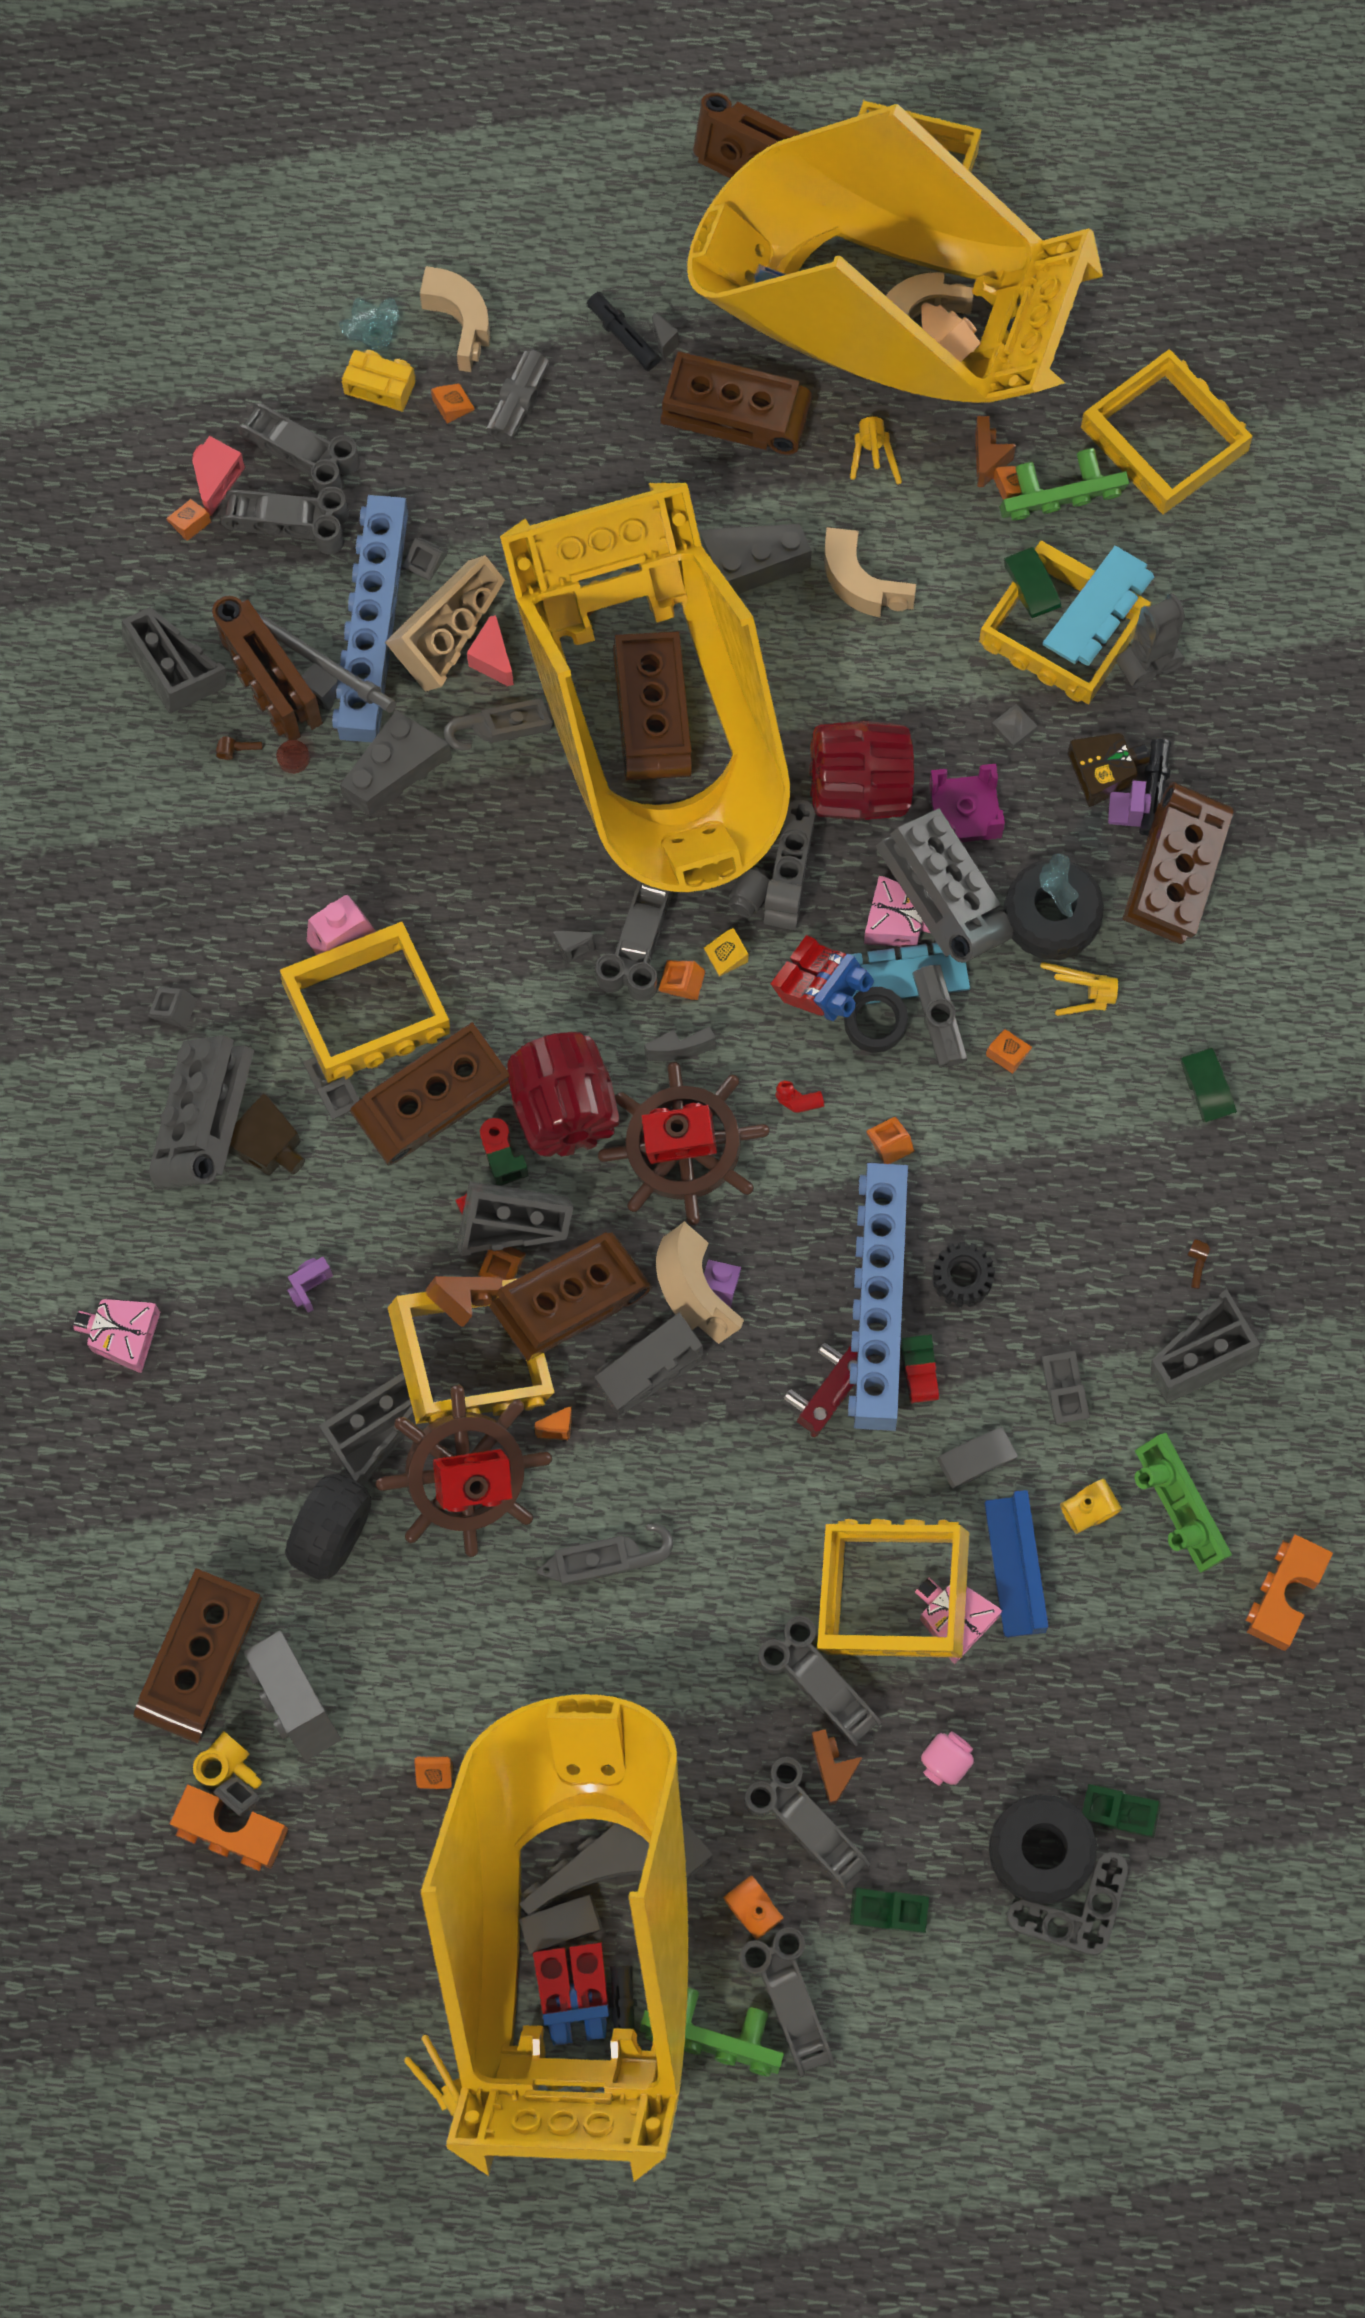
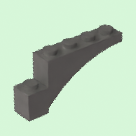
[520,1821,713,1917]

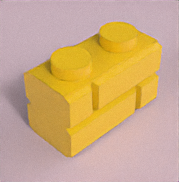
[342,350,416,412]

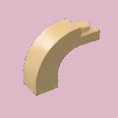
[420,266,490,372]
[886,272,974,320]
[824,527,916,617]
[656,1221,744,1344]

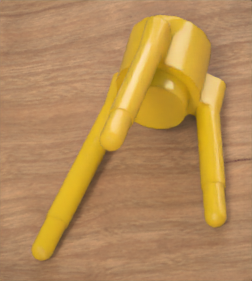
[850,417,902,485]
[1040,962,1118,1016]
[404,2035,462,2116]

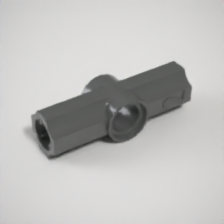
[487,350,549,443]
[912,965,967,1068]

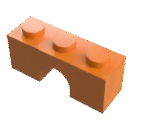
[1245,1534,1333,1651]
[170,1784,288,1871]

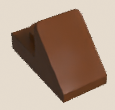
[975,416,1016,487]
[426,1276,503,1327]
[811,1729,862,1806]

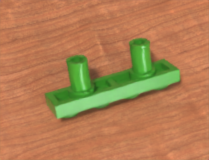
[999,448,1129,521]
[1135,1433,1232,1573]
[640,1987,784,2077]

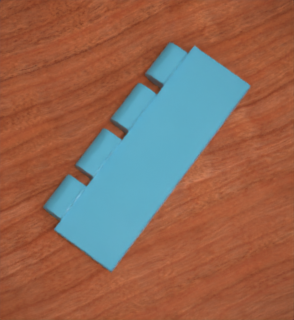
[1043,546,1154,666]
[850,942,970,1004]

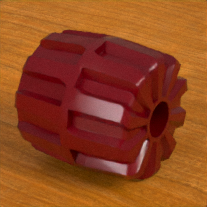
[809,721,914,820]
[507,1032,619,1157]

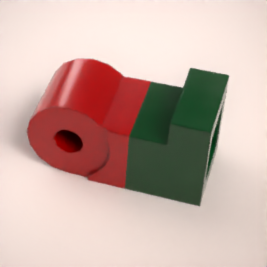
[480,1118,529,1186]
[900,1334,939,1403]

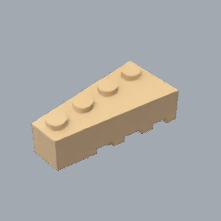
[385,555,505,691]

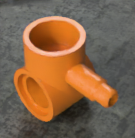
[723,1875,784,1940]

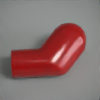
[775,1081,824,1113]

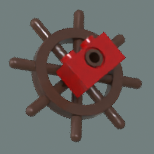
[598,1062,770,1226]
[376,1385,552,1557]

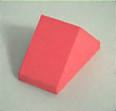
[467,615,514,686]

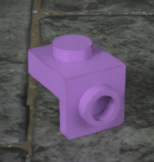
[1108,781,1151,827]
[287,1257,333,1313]
[704,1260,741,1308]

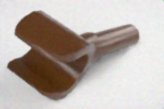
[216,736,262,760]
[1187,1239,1210,1289]

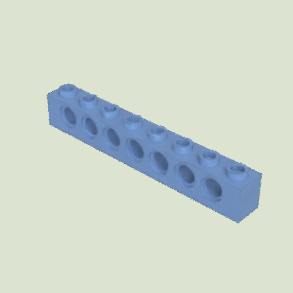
[332,495,408,742]
[848,1163,908,1431]

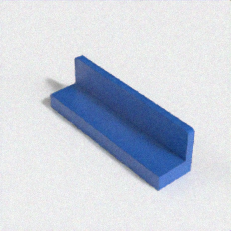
[984,1490,1048,1638]

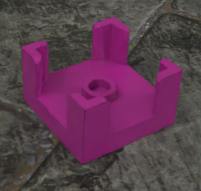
[929,764,1005,842]

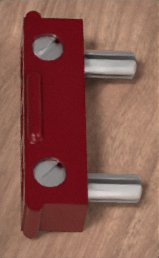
[784,1343,871,1437]

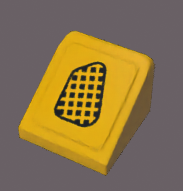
[704,928,748,977]

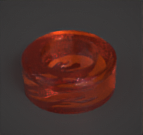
[276,740,310,774]

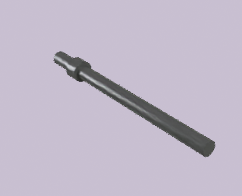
[259,614,396,713]

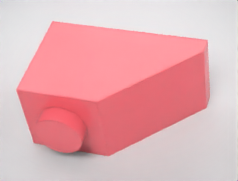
[192,436,245,516]

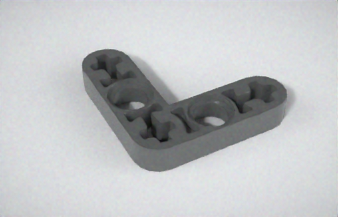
[1006,1852,1128,1956]

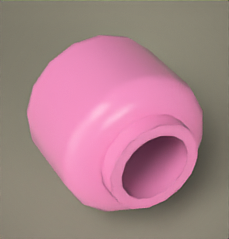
[921,1731,974,1786]

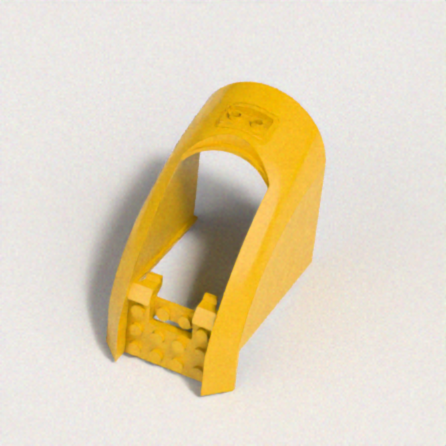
[687,104,1103,402]
[500,483,790,892]
[421,1694,688,2182]

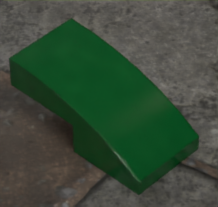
[1004,547,1061,619]
[1180,1048,1237,1122]
[1082,1784,1161,1838]
[849,1888,929,1933]

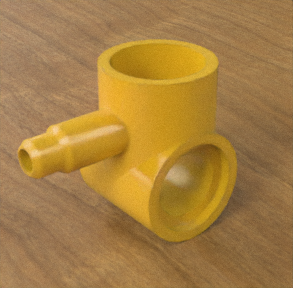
[1060,1479,1122,1534]
[193,1731,262,1790]

